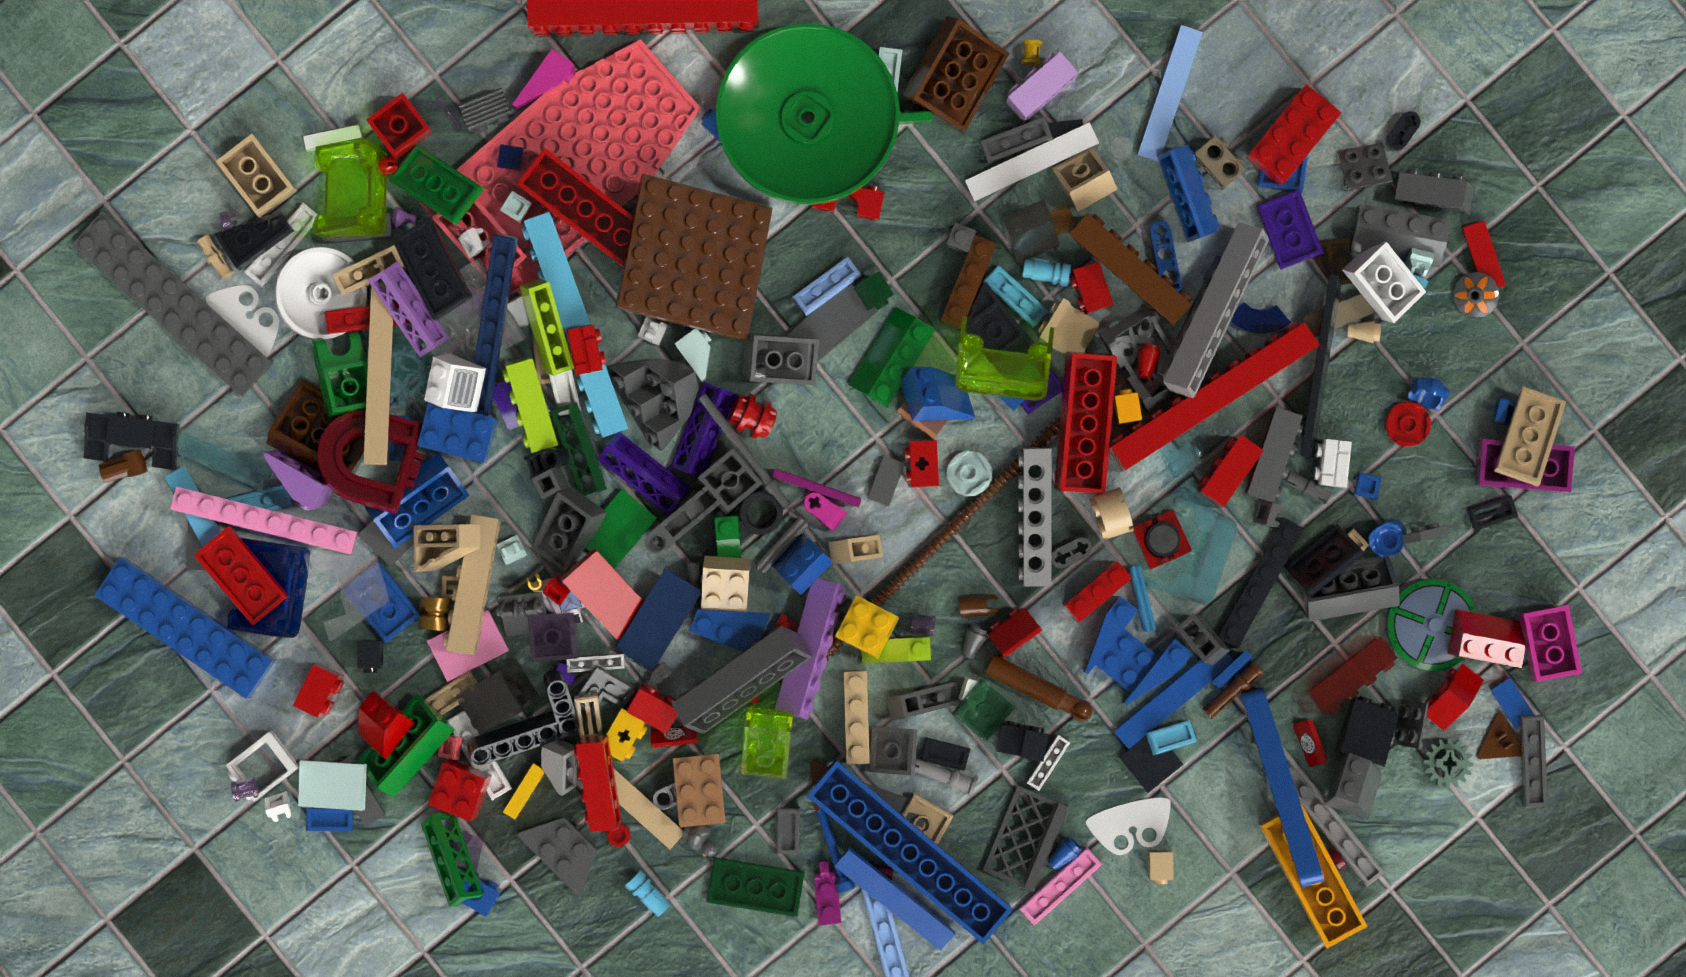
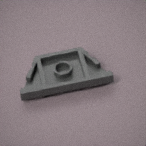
[517,817,597,897]

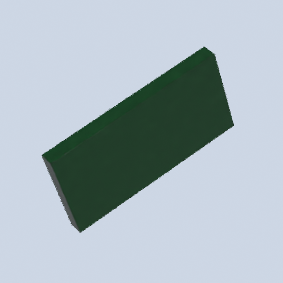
[707,857,805,917]

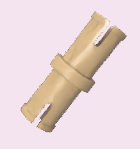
[196,234,234,280]

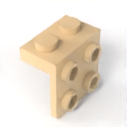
[1038,298,1099,356]

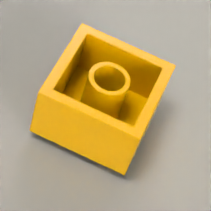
[835,595,899,659]

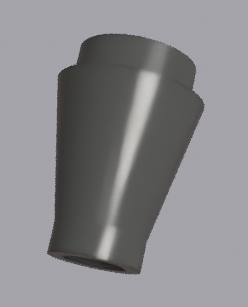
[961,623,988,659]

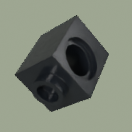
[357,640,384,673]

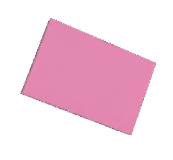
[427,610,509,682]

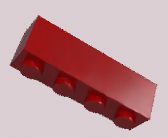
[574,735,622,832]

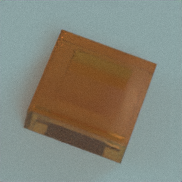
[1047,205,1077,236]

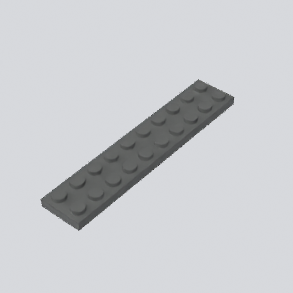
[72,211,273,397]

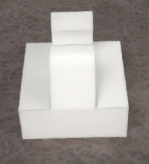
[458,227,490,258]
[638,316,668,346]
[265,791,291,822]

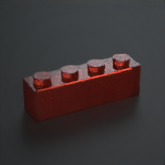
[1306,636,1397,715]

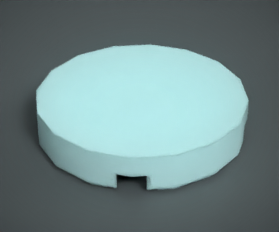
[946,451,992,496]

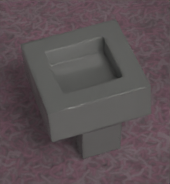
[1253,500,1284,527]

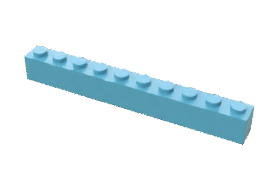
[521,212,628,438]

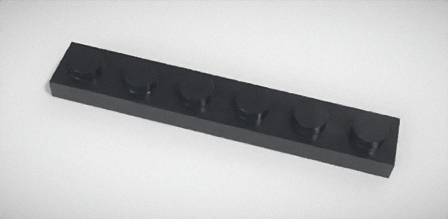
[1218,517,1305,649]

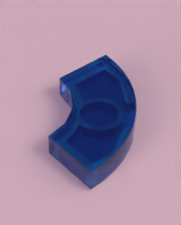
[1230,302,1291,334]

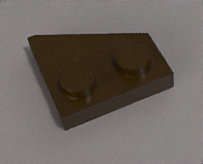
[1313,237,1353,285]

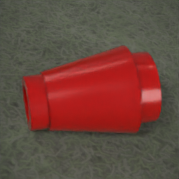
[1137,343,1161,379]

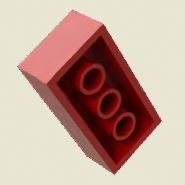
[1246,84,1342,186]

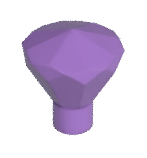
[391,207,416,229]

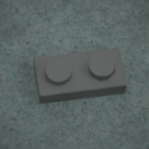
[1402,522,1451,544]

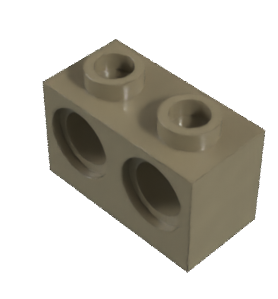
[1195,135,1246,190]

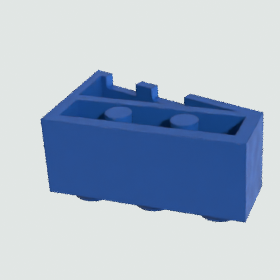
[689,609,771,652]

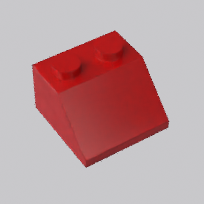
[987,607,1043,658]
[358,690,414,759]

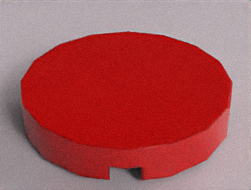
[1385,401,1431,447]

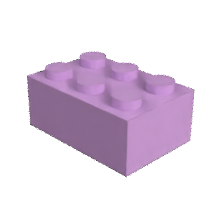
[1006,52,1078,123]

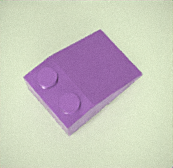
[263,449,333,511]

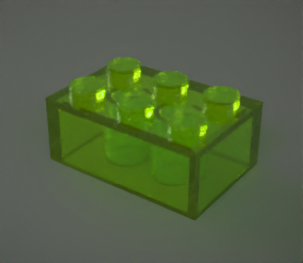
[741,707,793,779]

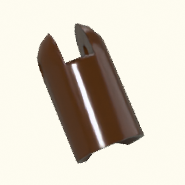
[959,594,1000,618]

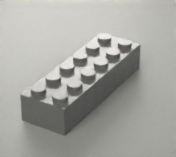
[672,626,813,734]

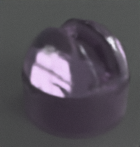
[219,211,237,230]

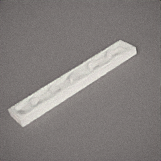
[965,122,1099,201]

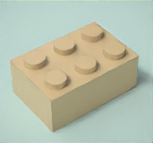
[215,134,298,218]

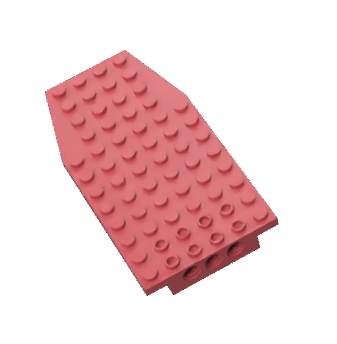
[419,40,701,293]

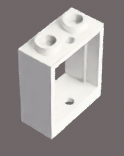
[226,731,299,802]

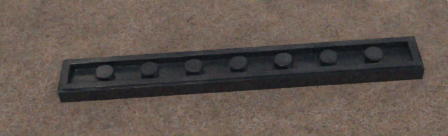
[1300,274,1343,458]

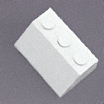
[1342,241,1426,323]

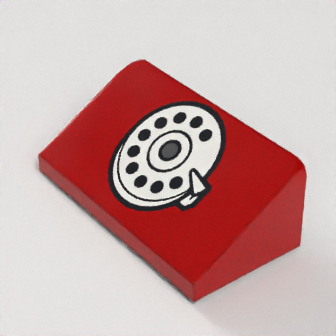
[1293,719,1328,767]
[651,726,698,748]

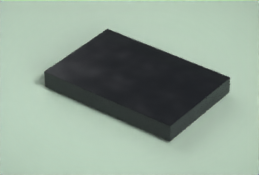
[1284,524,1365,597]

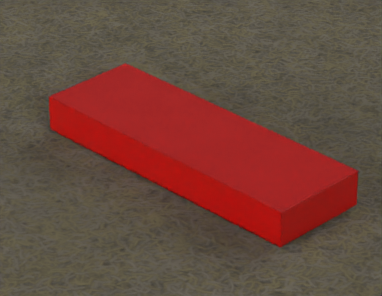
[1462,220,1506,288]

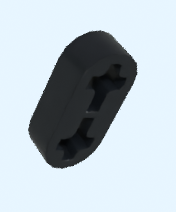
[1386,111,1421,151]

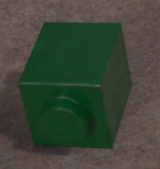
[854,271,894,311]

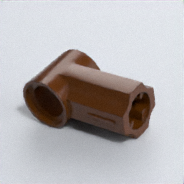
[98,449,148,483]

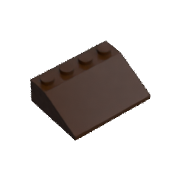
[902,16,1010,132]
[266,379,365,474]

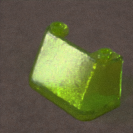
[313,138,387,237]

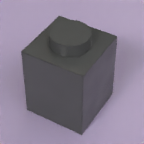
[946,223,976,254]
[532,467,570,499]

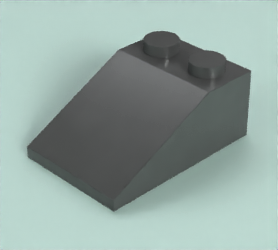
[742,333,819,385]
[531,487,607,573]

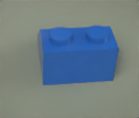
[772,533,833,595]

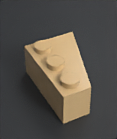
[414,524,481,572]

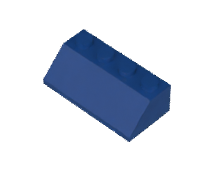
[1157,145,1219,243]
[364,452,470,548]

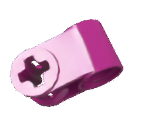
[803,493,848,532]

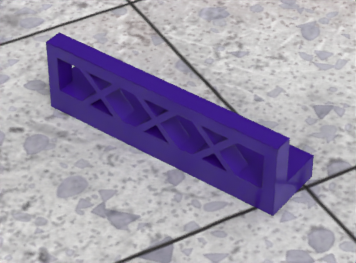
[670,382,737,477]
[597,432,691,516]

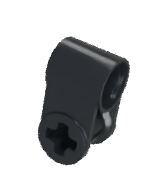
[523,446,570,479]

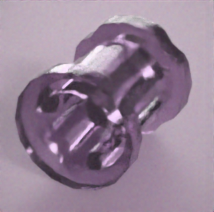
[911,614,936,636]
[231,777,259,802]

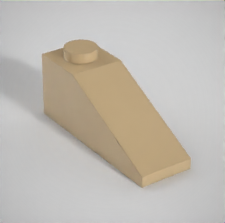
[332,245,407,296]

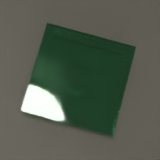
[952,679,1015,742]

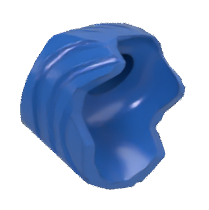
[1408,377,1451,410]
[1368,518,1407,557]

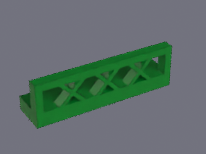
[421,812,483,908]

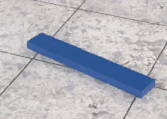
[1114,653,1234,749]
[834,847,955,951]

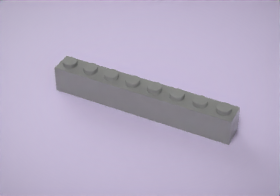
[1163,222,1269,398]

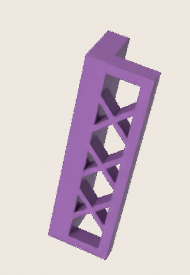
[368,261,449,357]

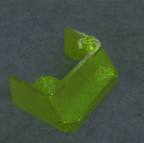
[955,317,1055,400]

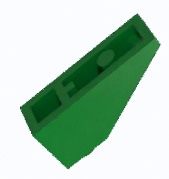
[715,516,742,558]

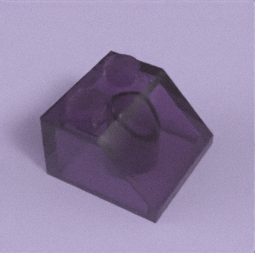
[528,612,580,662]

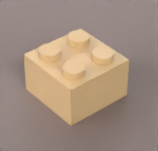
[701,556,751,612]

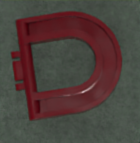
[317,409,424,514]

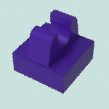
[552,661,576,685]

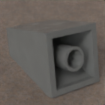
[1324,753,1382,820]

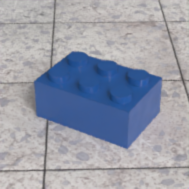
[417,402,498,464]

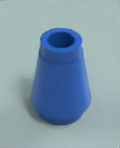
[1048,836,1082,870]

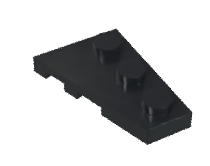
[214,211,294,271]

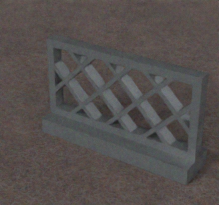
[983,786,1070,892]

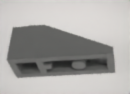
[886,681,963,720]

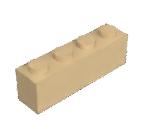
[844,671,870,764]

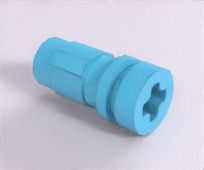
[1023,258,1071,287]
[624,870,671,917]

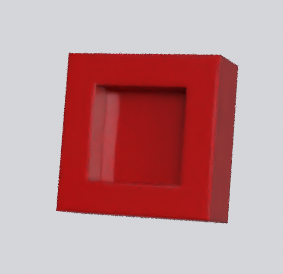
[542,574,570,606]

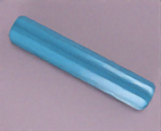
[1128,565,1156,632]

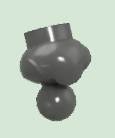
[683,825,718,857]

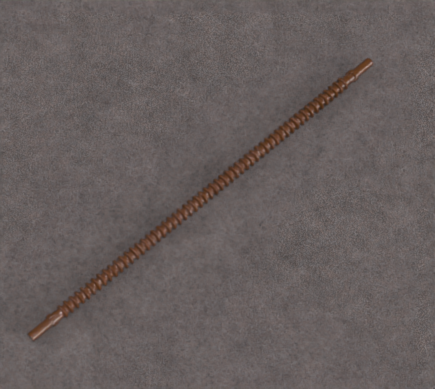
[826,412,1061,661]

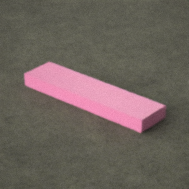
[1019,847,1102,926]

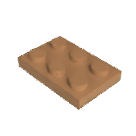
[673,753,726,827]

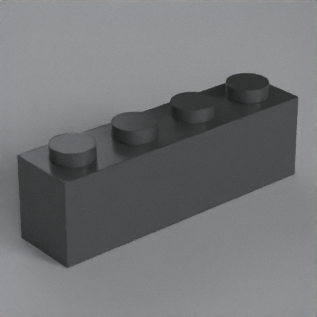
[1245,407,1304,503]

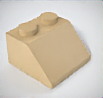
[1051,147,1117,212]

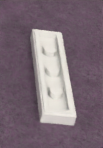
[244,203,321,287]
[447,710,512,800]

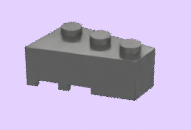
[1395,169,1474,215]

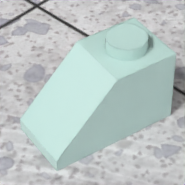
[675,329,712,382]

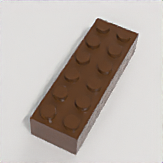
[1070,213,1192,327]

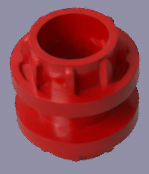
[728,393,777,439]

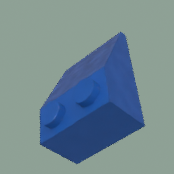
[901,367,975,421]

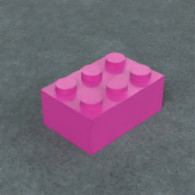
[1519,605,1582,682]

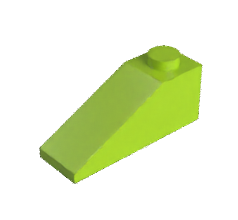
[861,637,931,663]

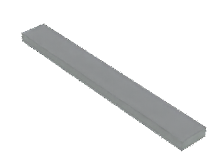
[1251,741,1385,887]

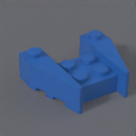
[1084,596,1193,705]

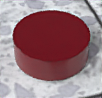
[1328,848,1347,872]

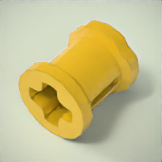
[1021,40,1043,66]

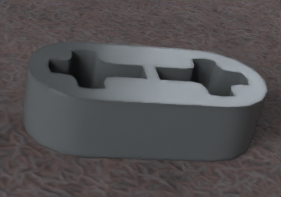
[1051,538,1092,568]

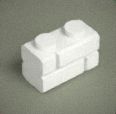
[1314,439,1352,488]

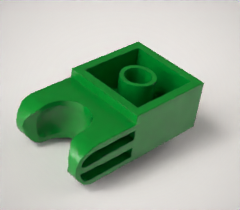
[311,331,368,418]

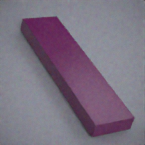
[772,469,861,508]

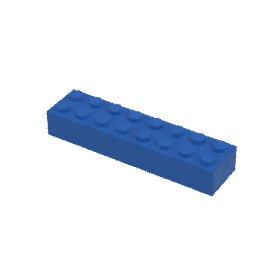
[94,557,276,699]

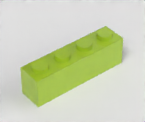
[519,278,574,376]
[502,355,558,453]

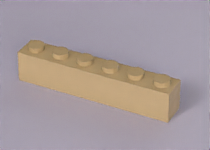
[444,514,501,656]

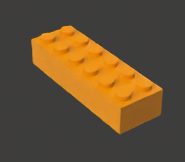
[1258,803,1368,948]

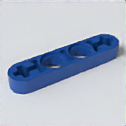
[1150,221,1183,292]

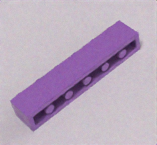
[775,578,846,720]

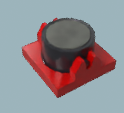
[1133,509,1192,570]

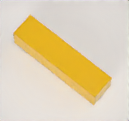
[503,763,545,819]

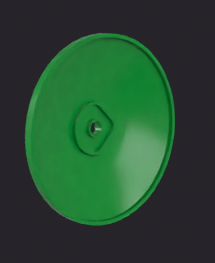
[716,23,900,205]

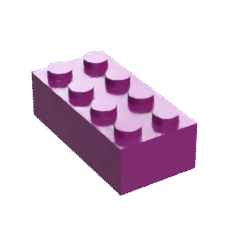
[1475,439,1575,493]

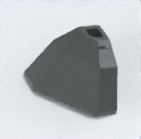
[611,358,698,451]

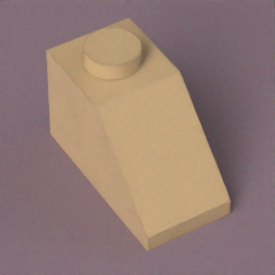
[828,535,883,565]

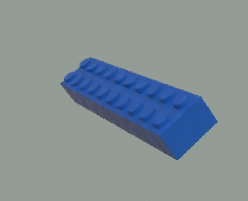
[806,759,1013,945]

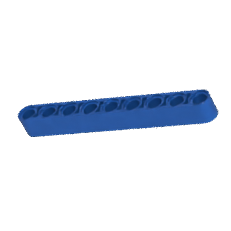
[1241,687,1324,887]

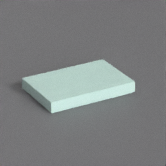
[298,760,367,811]

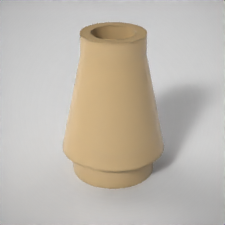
[1348,321,1381,344]

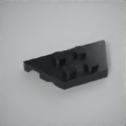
[963,282,1039,363]

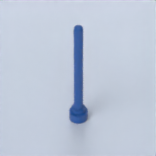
[810,786,855,894]

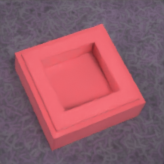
[438,735,462,760]

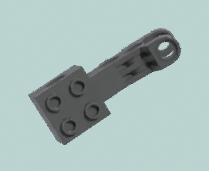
[645,448,762,554]

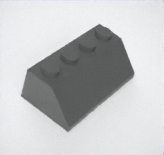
[1350,204,1451,268]
[1301,556,1400,621]

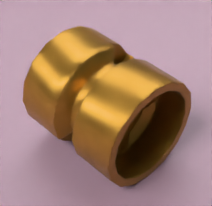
[418,597,450,631]

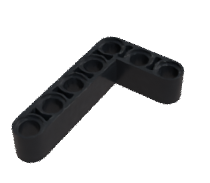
[467,669,579,766]

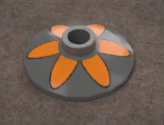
[1453,272,1499,318]

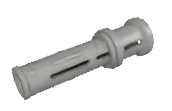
[915,758,978,797]

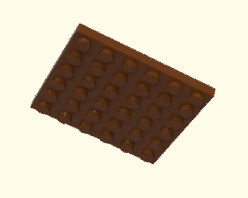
[615,174,773,341]

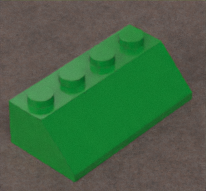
[848,307,936,409]
[357,694,455,797]

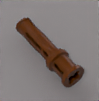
[1202,660,1265,719]

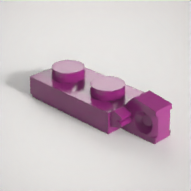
[814,860,842,926]

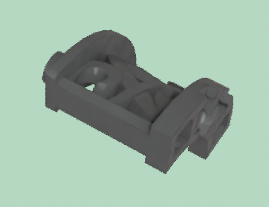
[1098,304,1176,414]

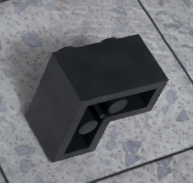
[996,721,1049,762]

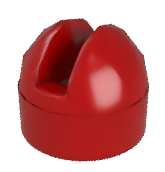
[378,156,398,175]

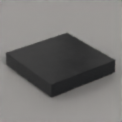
[1119,728,1184,793]

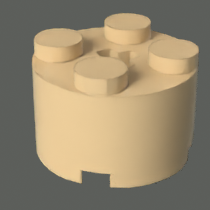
[1089,487,1134,539]

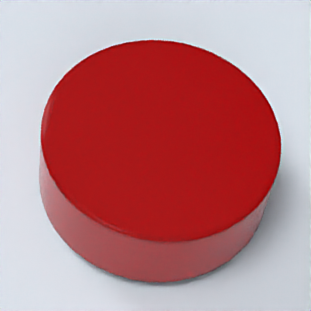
[607,824,631,847]

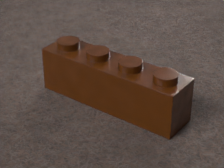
[940,235,997,330]

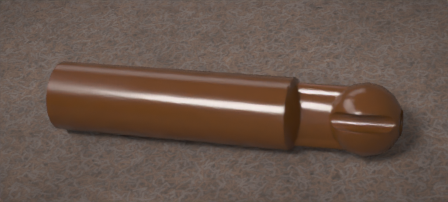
[984,654,1093,722]

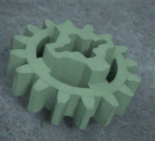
[1422,738,1474,788]

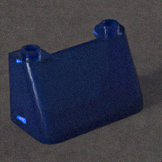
[227,538,311,638]

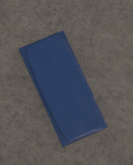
[616,568,702,671]

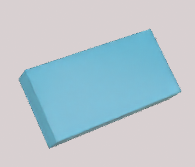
[1146,720,1197,756]

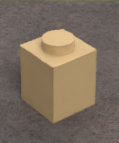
[1148,851,1173,884]

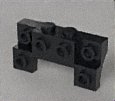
[83,412,180,470]

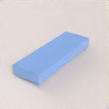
[792,256,862,316]

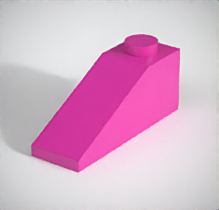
[512,49,576,110]

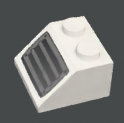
[424,353,486,412]

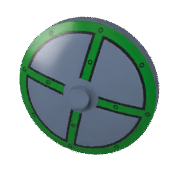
[1386,579,1477,671]

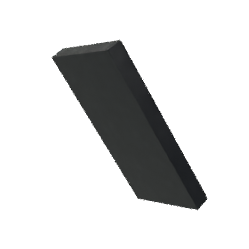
[393,217,473,320]

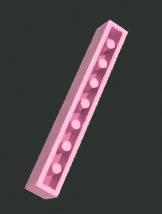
[170,487,357,555]

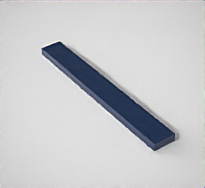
[469,233,518,416]

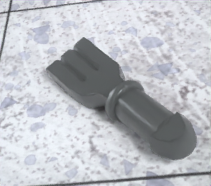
[631,662,673,698]

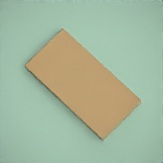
[1494,386,1566,486]

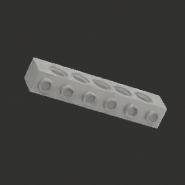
[1018,447,1052,586]

